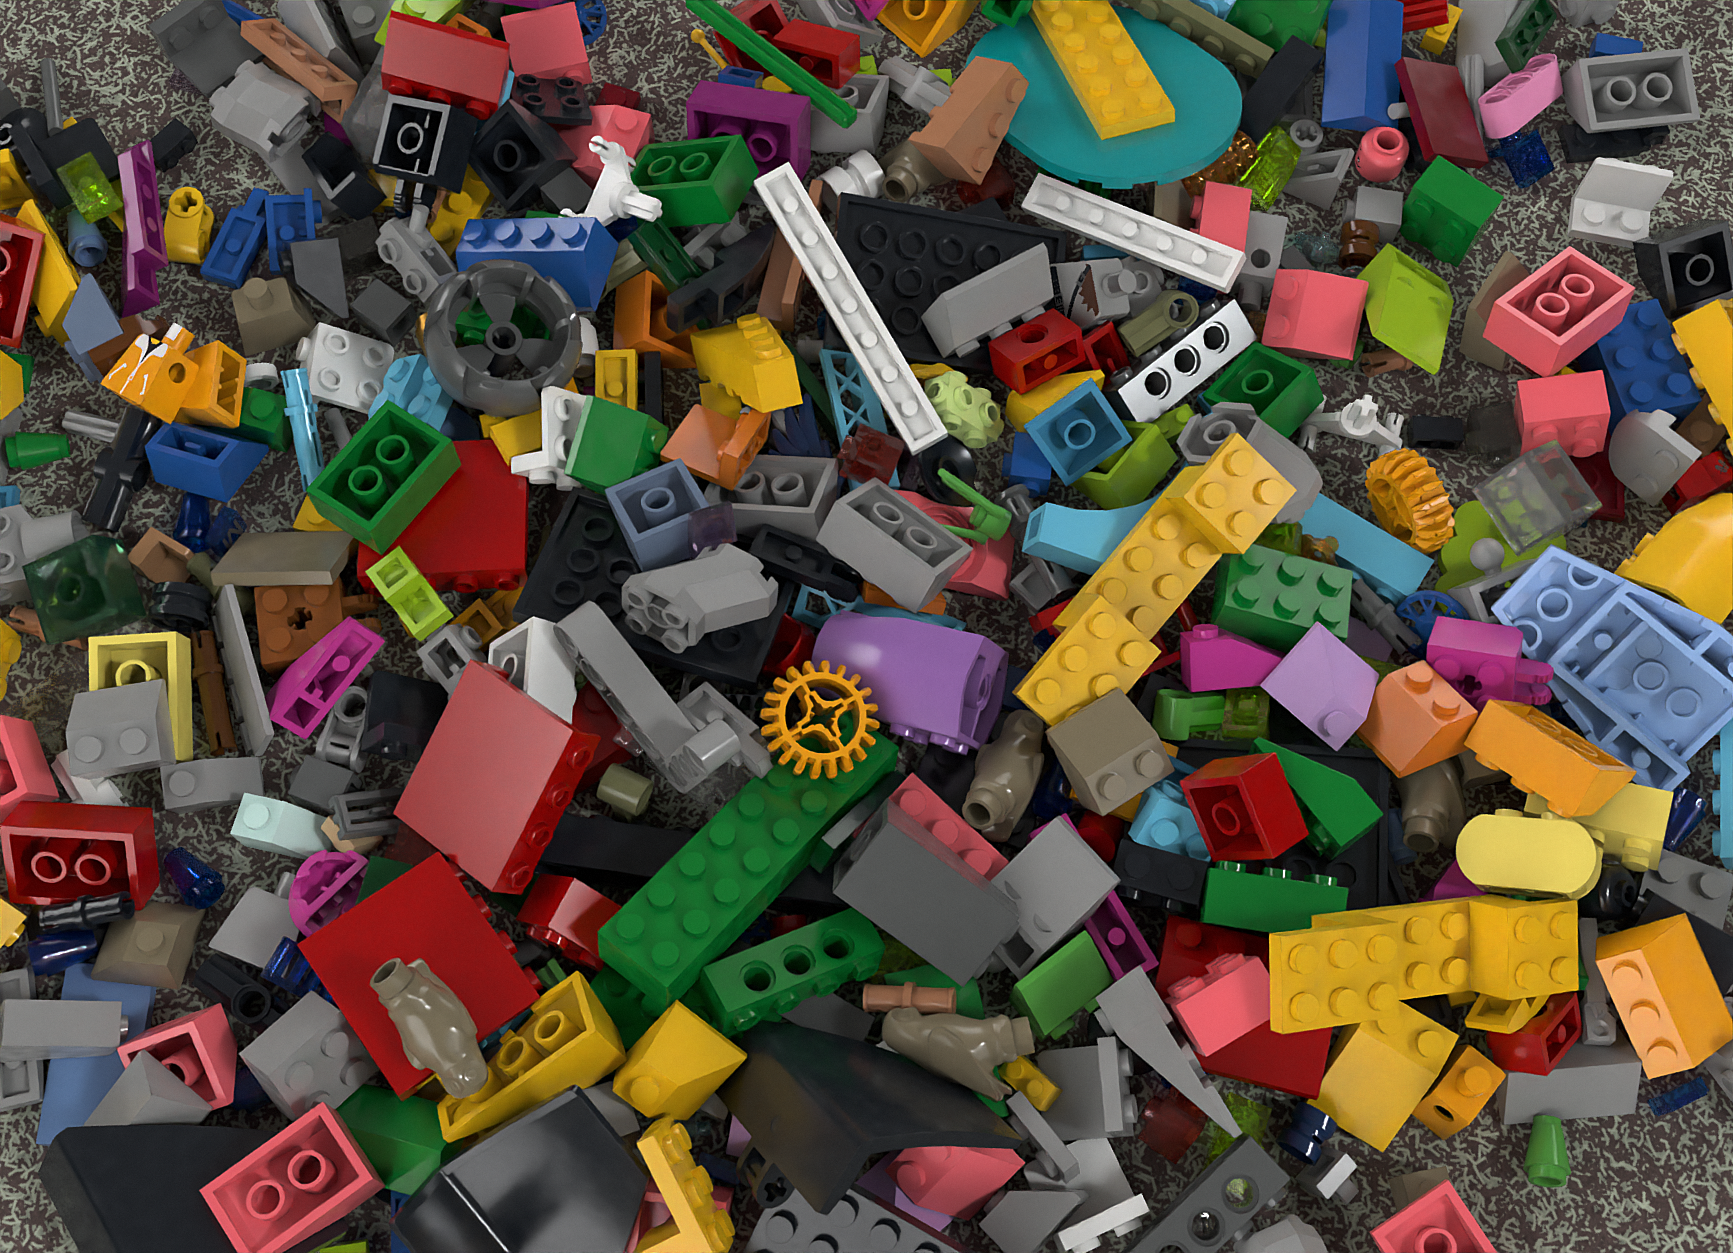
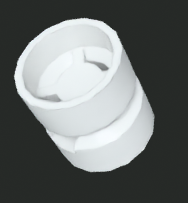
[816,149,886,216]

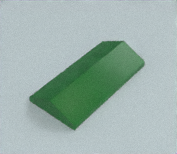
[335,1083,465,1195]

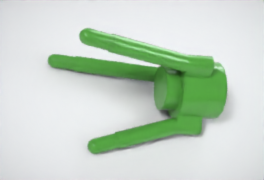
[938,468,1012,545]

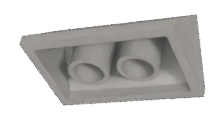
[277,0,367,88]
[796,0,884,49]
[1455,0,1523,87]
[1485,1025,1642,1125]
[83,1049,213,1126]

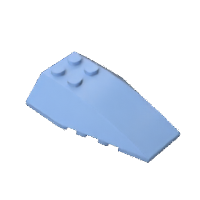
[1491,544,1733,791]

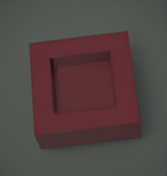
[594,82,641,110]

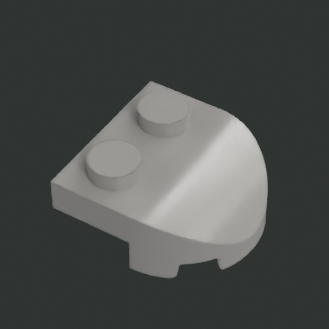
[1609,409,1702,507]

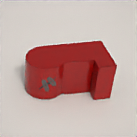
[1661,450,1733,516]

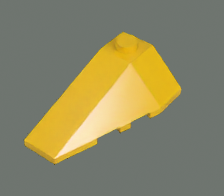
[437,970,628,1143]

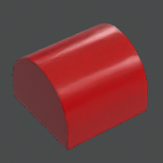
[1076,810,1124,864]

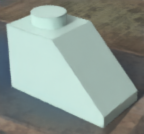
[230,793,333,860]

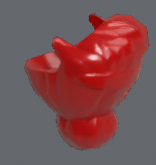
[762,613,816,681]

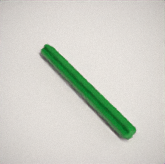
[685,0,858,129]

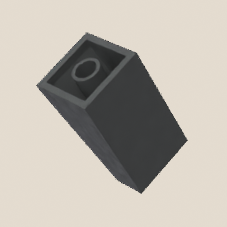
[833,798,1019,987]

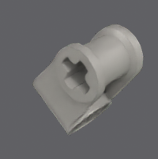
[315,686,369,773]

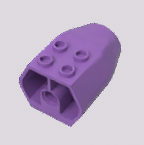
[811,610,1009,755]

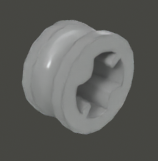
[1287,119,1323,156]

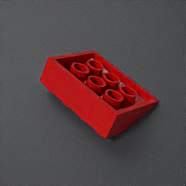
[1151,914,1333,1100]

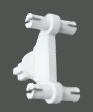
[558,136,663,227]
[1297,394,1404,458]

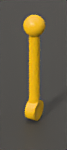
[691,29,728,69]

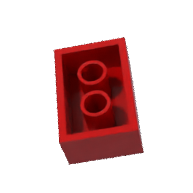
[0,800,160,911]

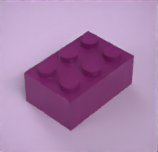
[686,80,811,182]

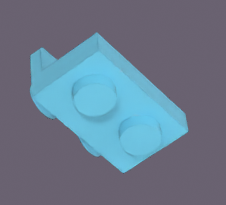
[1128,780,1211,863]

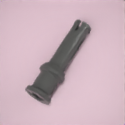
[994,484,1077,602]

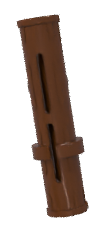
[187,630,238,756]

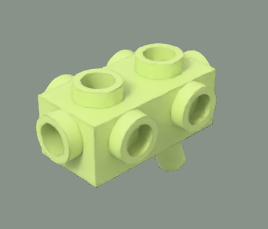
[924,371,1004,448]

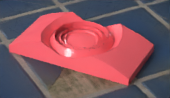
[894,490,1015,601]

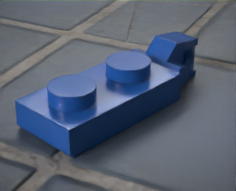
[200,187,269,289]

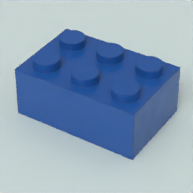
[1577,299,1702,436]

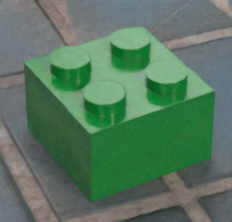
[1399,155,1504,268]

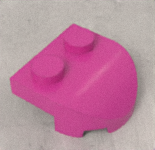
[288,849,369,937]

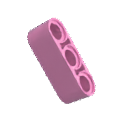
[1478,53,1563,139]

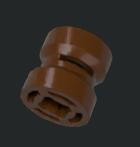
[1338,220,1380,272]

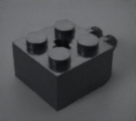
[372,94,478,215]

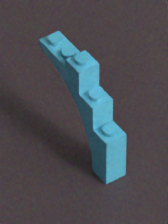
[1022,412,1213,576]

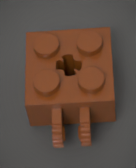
[254,576,382,680]

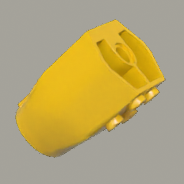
[1614,493,1733,625]

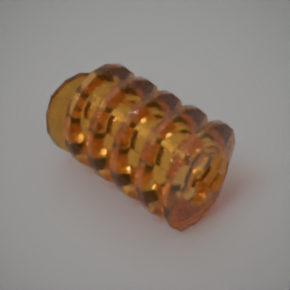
[1180,129,1260,201]

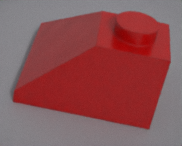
[712,0,789,80]

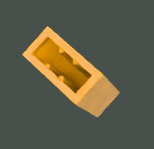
[173,340,247,429]

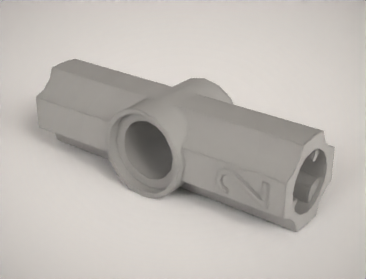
[878,55,951,117]

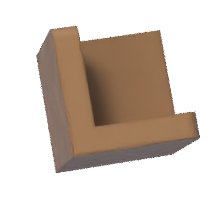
[125,527,195,584]

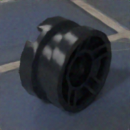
[147,581,213,632]

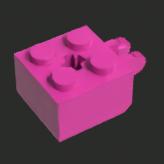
[1426,616,1554,721]

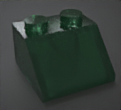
[22,534,147,645]

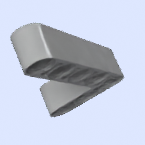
[553,601,742,794]

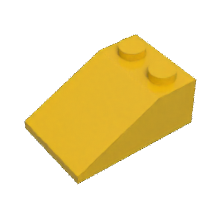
[1304,1001,1459,1152]

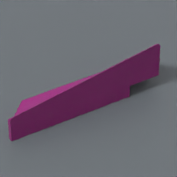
[118,139,169,318]

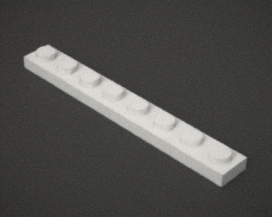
[754,162,948,456]

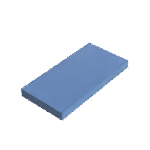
[36,963,157,1146]

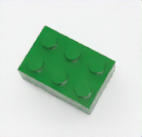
[628,134,759,230]
[305,399,461,555]
[1210,544,1353,653]
[1198,861,1349,933]

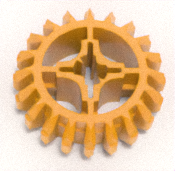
[1365,447,1455,555]
[760,660,879,780]

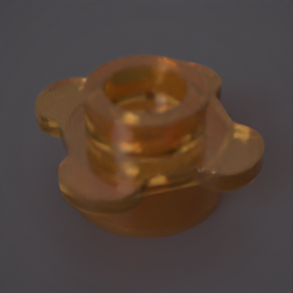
[1298,534,1339,567]

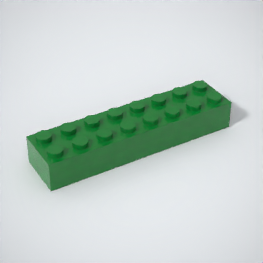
[597,699,899,1010]

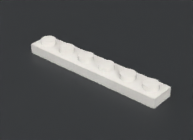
[1021,173,1247,294]

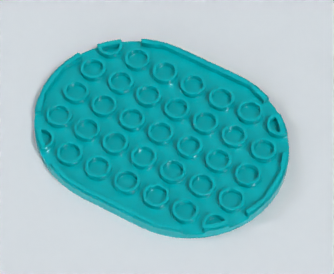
[965,4,1242,189]

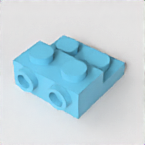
[368,353,453,432]

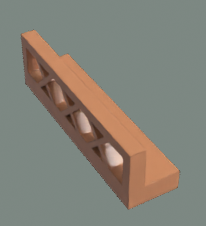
[240,18,358,127]
[756,179,823,332]

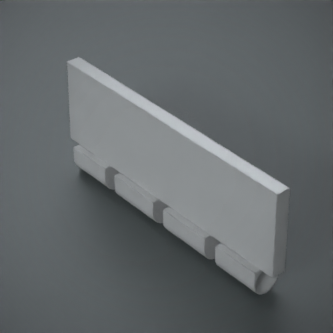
[210,584,274,757]

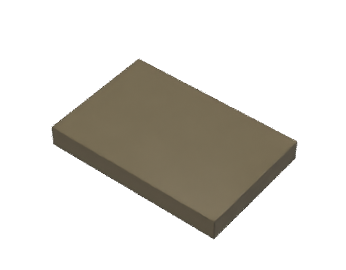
[210,531,359,586]

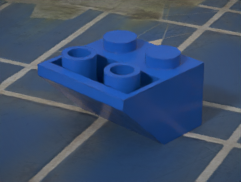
[145,421,269,503]

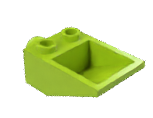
[1356,243,1454,375]

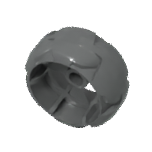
[423,259,583,418]

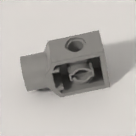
[0,504,92,606]

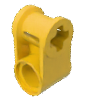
[163,187,214,264]

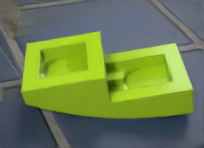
[365,546,454,642]

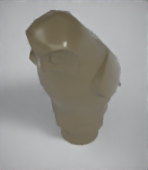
[877,130,953,203]
[962,709,1045,843]
[1392,757,1467,853]
[370,958,488,1099]
[882,1007,1035,1103]

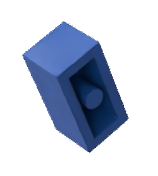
[1589,33,1643,58]

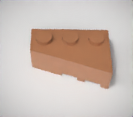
[907,56,1029,185]

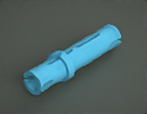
[280,368,325,492]

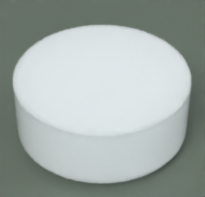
[244,363,279,391]

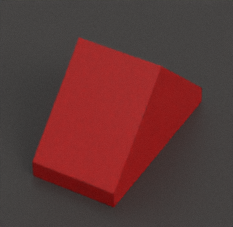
[1072,320,1131,389]

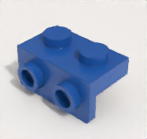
[264,188,323,275]

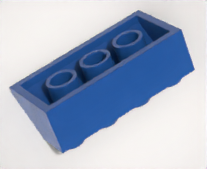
[455,217,619,311]

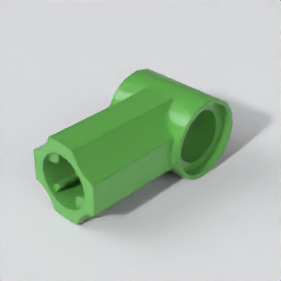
[1152,689,1230,740]

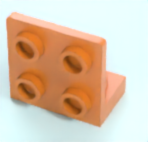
[660,404,772,491]

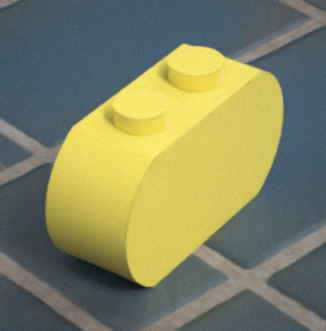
[1456,809,1602,900]

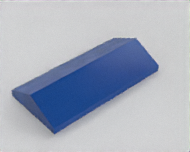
[1321,0,1404,131]

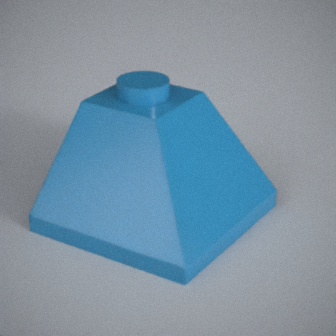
[1024,378,1133,487]

